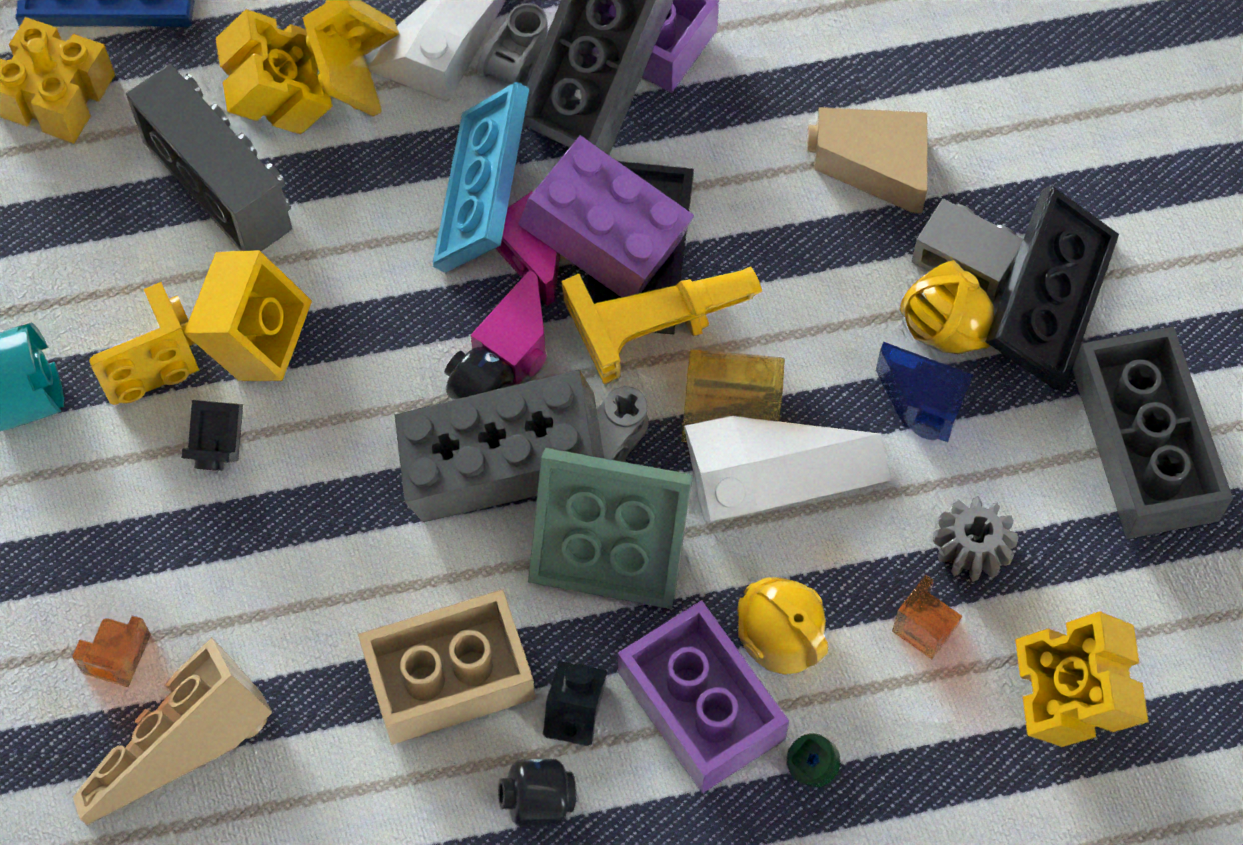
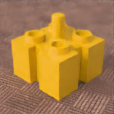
[216,9,332,135]
[0,17,115,144]
[1015,611,1149,747]

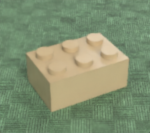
[358,589,536,745]

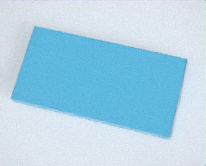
[433,82,529,273]

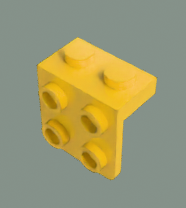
[302,0,399,117]
[89,282,199,405]

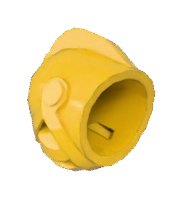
[899,260,995,354]
[737,577,828,675]

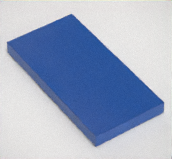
[15,0,194,27]

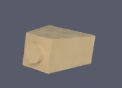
[807,107,927,213]

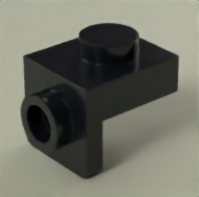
[181,400,243,471]
[543,661,607,746]

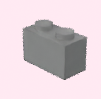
[912,199,1023,304]

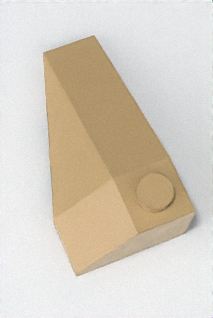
[73,637,273,825]

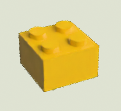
[184,250,312,381]

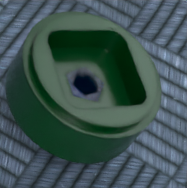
[787,733,841,787]

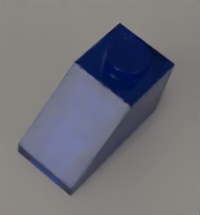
[876,341,973,443]

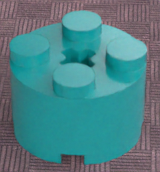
[0,322,64,431]

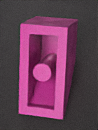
[495,191,561,306]
[470,270,547,385]

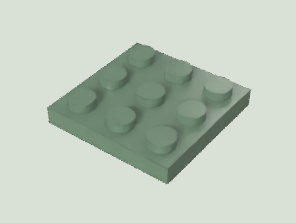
[528,448,693,609]

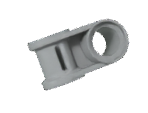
[477,3,548,86]
[597,386,649,462]

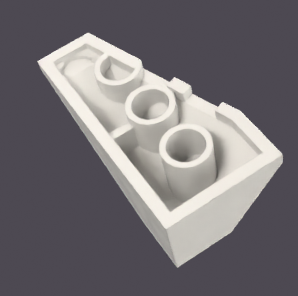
[369,0,506,102]
[684,416,891,522]

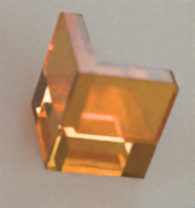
[892,575,963,659]
[72,616,151,688]

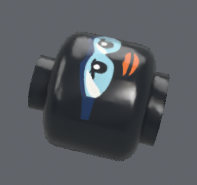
[444,347,516,400]
[498,759,576,827]

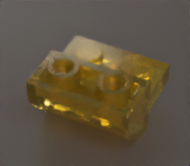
[681,349,785,443]

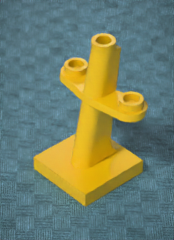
[562,266,762,385]

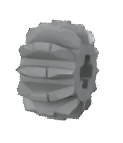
[933,496,1018,582]

